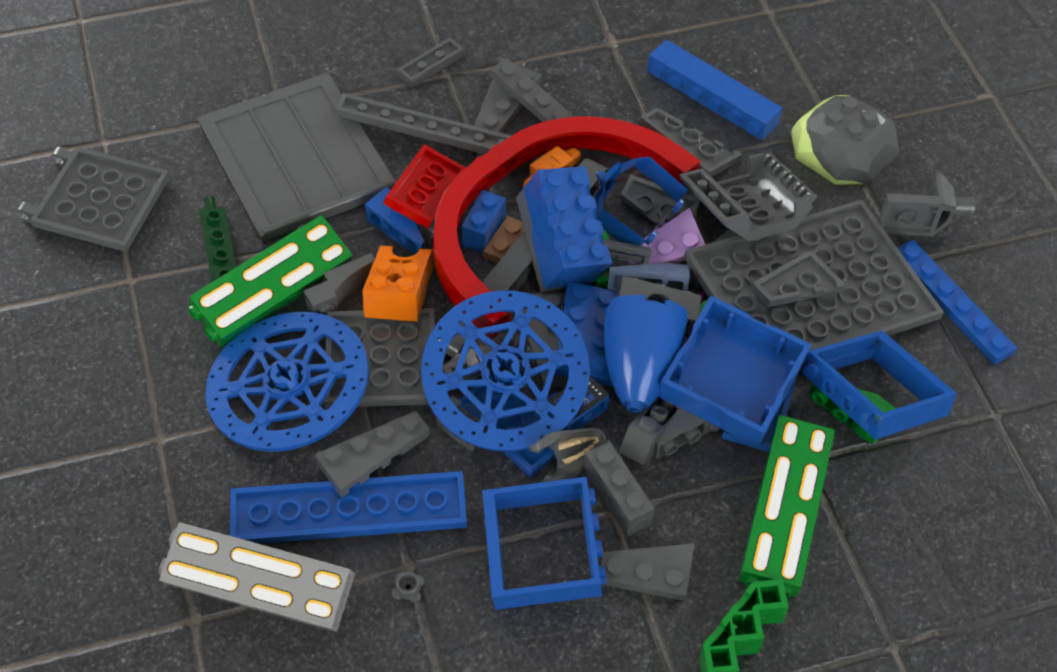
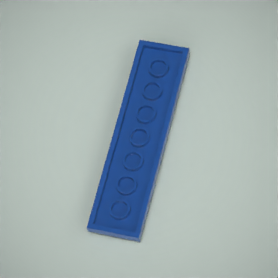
[230,471,467,544]

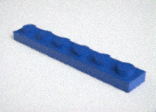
[898,240,1017,365]

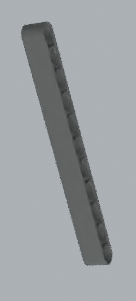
[438,158,610,358]

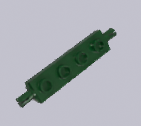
[199,196,236,283]

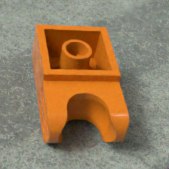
[362,245,433,322]

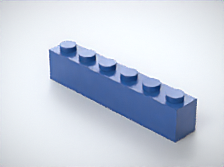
[647,40,782,140]

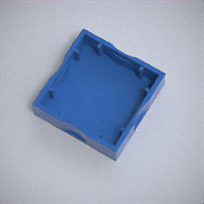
[658,296,812,447]

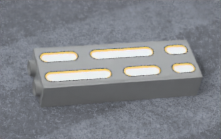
[159,522,355,632]

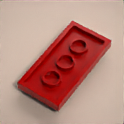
[383,144,466,229]

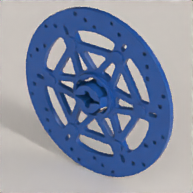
[421,291,590,452]
[205,312,369,452]

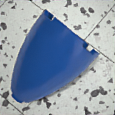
[604,295,688,413]

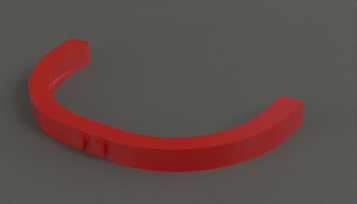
[433,117,701,339]

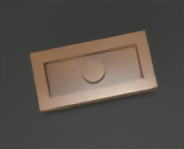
[483,216,525,263]

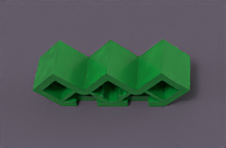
[699,579,789,672]

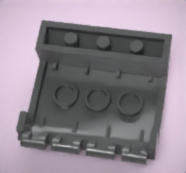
[680,153,817,241]

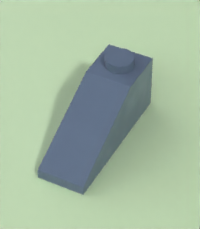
[608,263,690,291]

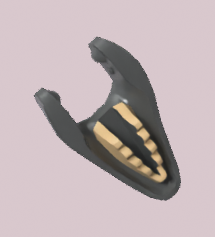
[529,428,606,483]

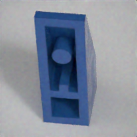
[365,187,425,255]

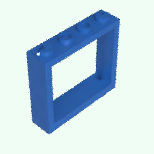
[802,330,957,440]
[482,477,607,610]

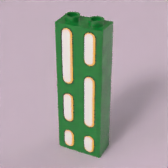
[188,215,353,347]
[738,415,835,598]

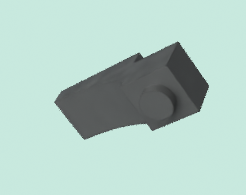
[304,253,375,315]

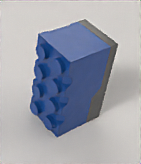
[516,166,612,293]

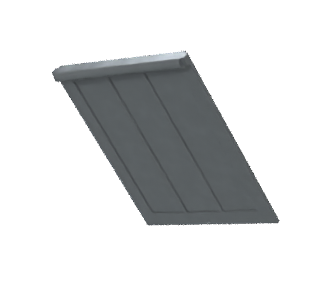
[197,72,397,241]

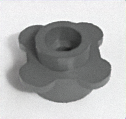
[392,572,425,603]

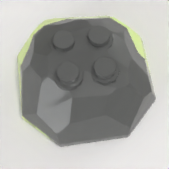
[791,95,899,185]

